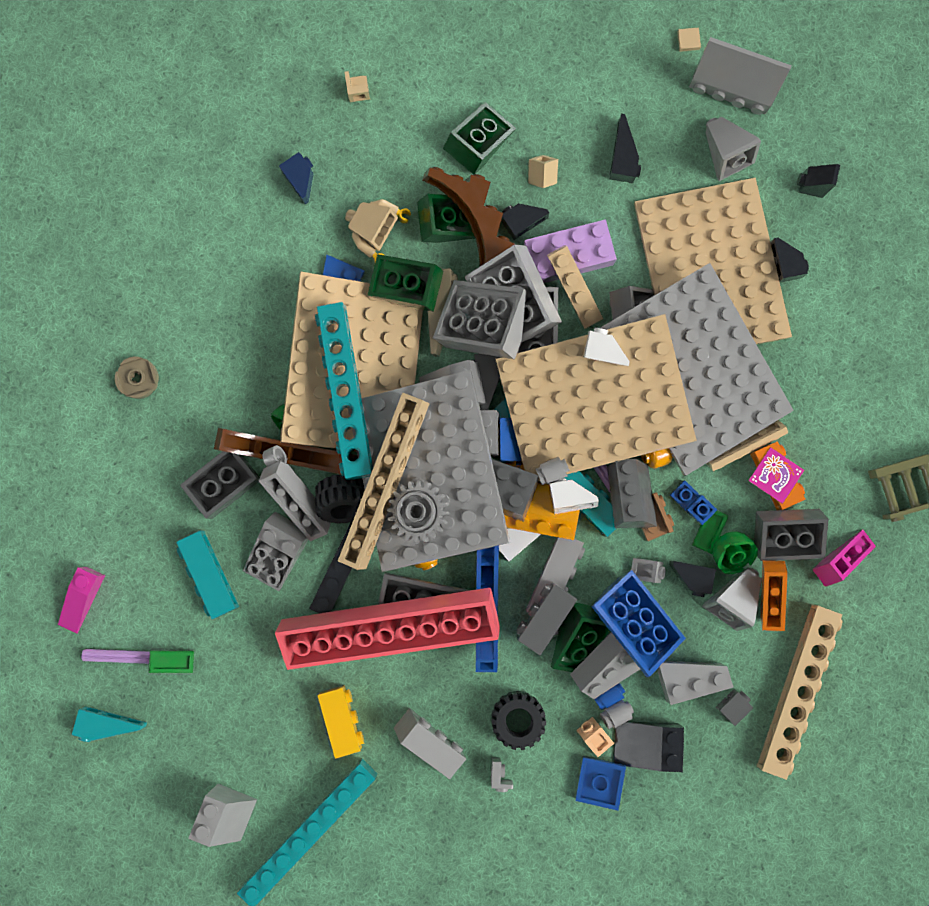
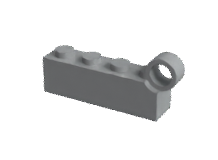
[259,445,331,541]
[526,537,585,635]

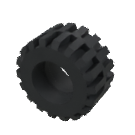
[315,474,365,524]
[491,691,546,750]

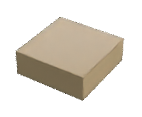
[677,28,701,52]

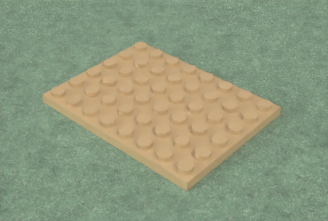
[634,178,792,345]
[280,272,423,452]
[496,314,697,481]

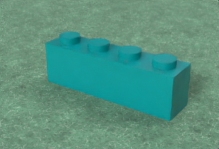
[176,531,239,619]

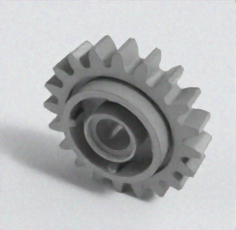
[387,481,449,543]

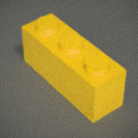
[318,685,364,759]

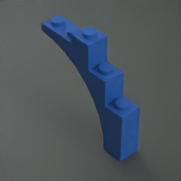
[476,545,499,672]

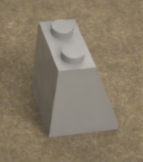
[188,784,257,847]

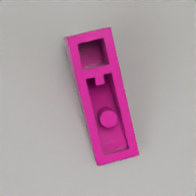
[812,530,876,587]
[58,567,105,634]

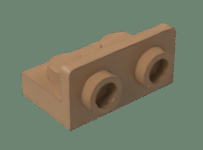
[642,492,674,541]

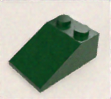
[443,102,516,174]
[417,193,476,243]
[367,254,444,312]
[551,602,611,672]

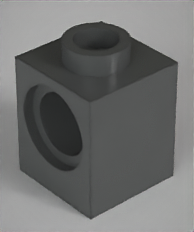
[716,689,753,726]

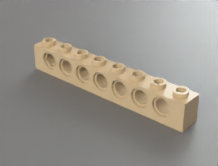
[338,393,430,570]
[757,605,842,780]

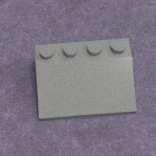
[689,37,792,115]
[465,245,562,343]
[433,280,526,360]

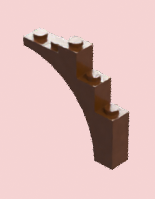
[422,167,515,267]
[214,428,358,474]

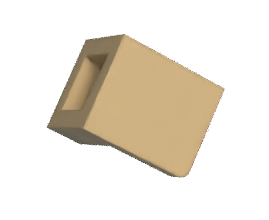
[345,71,370,102]
[528,155,558,188]

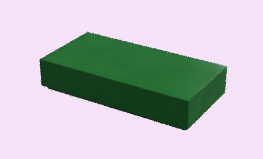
[692,510,729,554]
[148,650,194,673]

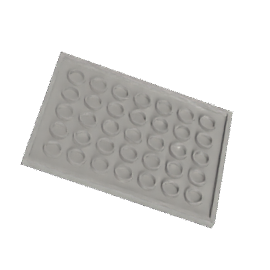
[600,263,794,476]
[348,370,510,572]

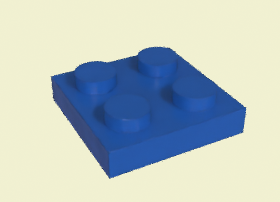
[575,756,626,811]

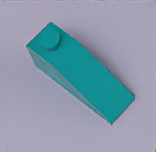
[72,706,147,742]

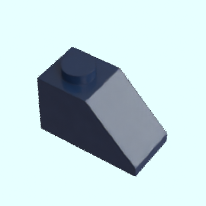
[279,152,314,204]

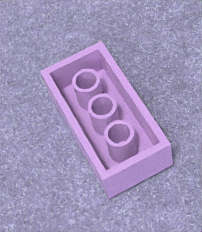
[524,219,617,283]

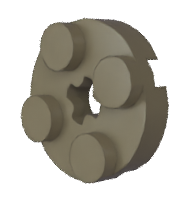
[115,357,159,399]

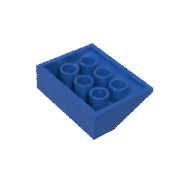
[592,570,686,678]

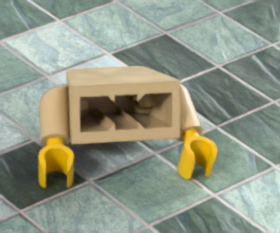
[345,199,411,261]

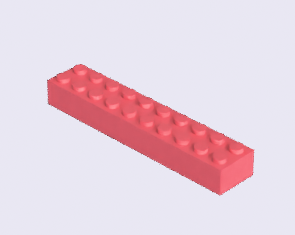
[275,588,500,670]

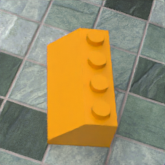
[504,483,580,540]

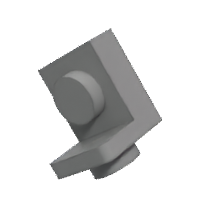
[632,558,665,583]
[491,758,513,792]

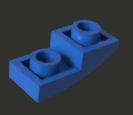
[669,480,717,525]

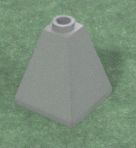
[706,117,761,181]
[702,568,762,631]

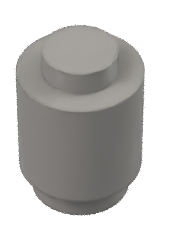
[536,457,570,485]
[600,700,634,729]

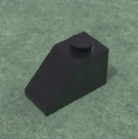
[797,164,840,198]
[501,203,550,240]
[770,237,809,283]
[669,561,716,597]

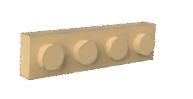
[547,245,603,328]
[706,420,788,471]

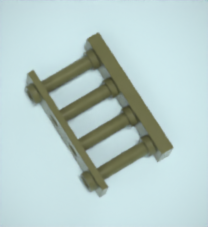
[868,454,929,522]

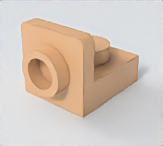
[577,717,614,757]

